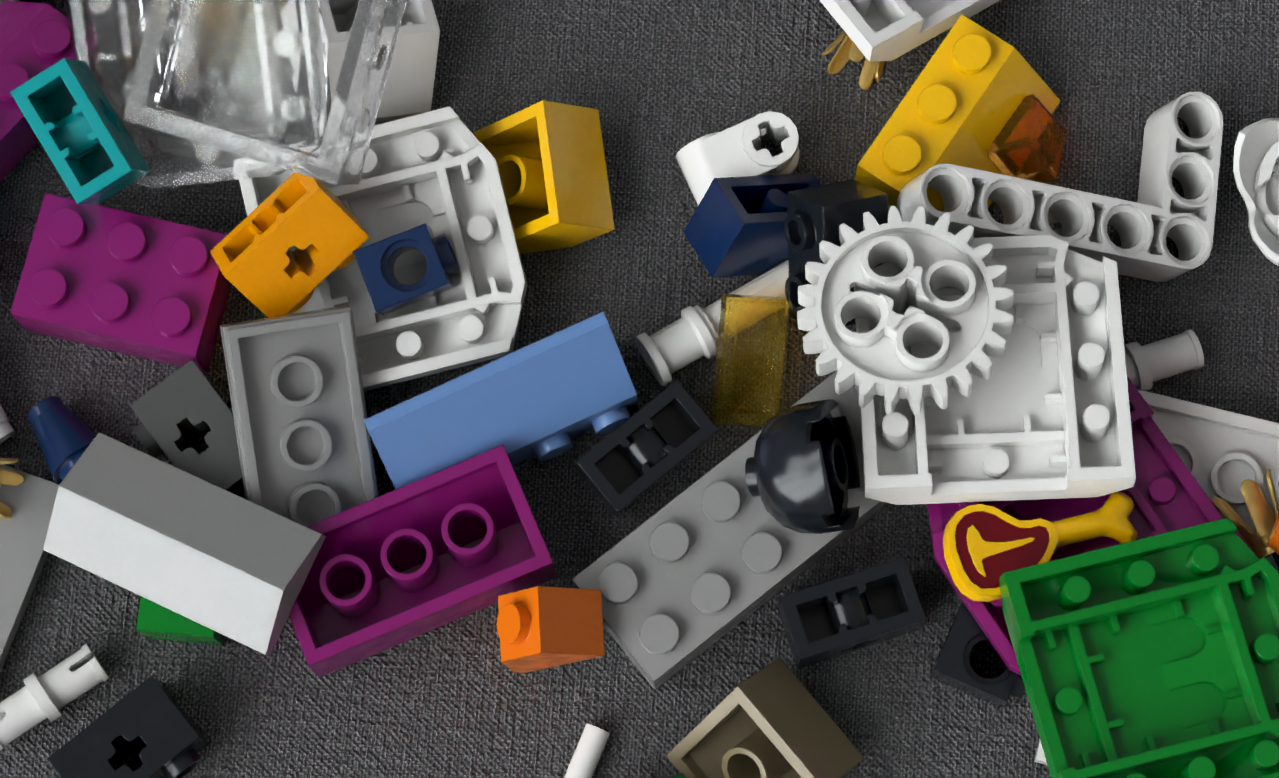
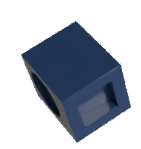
[353,223,459,315]

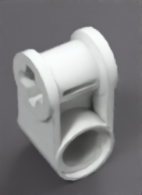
[676,111,800,206]

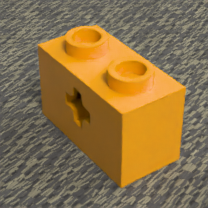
[210,164,369,318]

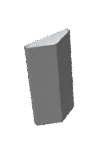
[43,432,326,656]

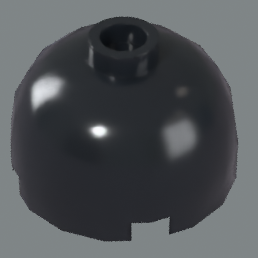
[745,399,860,534]

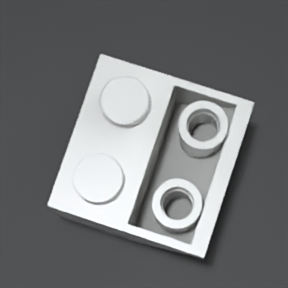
[283,0,440,130]

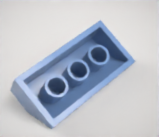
[363,312,638,490]

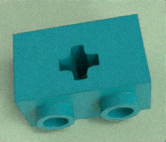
[10,58,151,204]

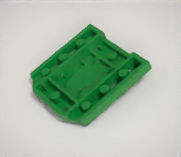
[999,518,1279,778]

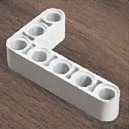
[897,92,1223,282]

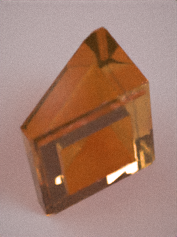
[988,94,1066,183]

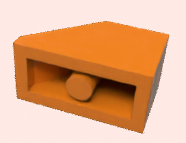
[497,586,605,673]

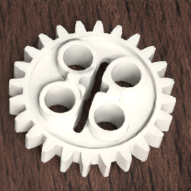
[797,206,1014,415]

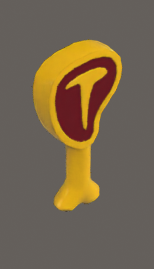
[943,492,1138,602]

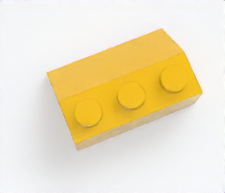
[854,14,1060,212]

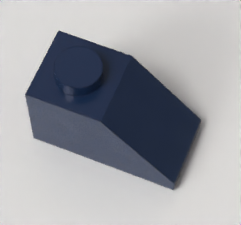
[683,173,821,278]

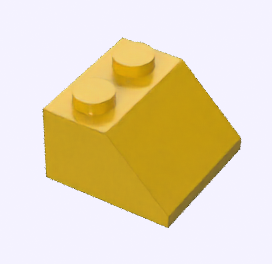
[473,100,615,254]

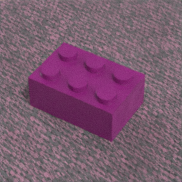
[10,193,232,373]

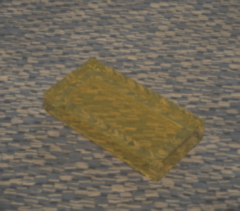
[711,294,789,426]

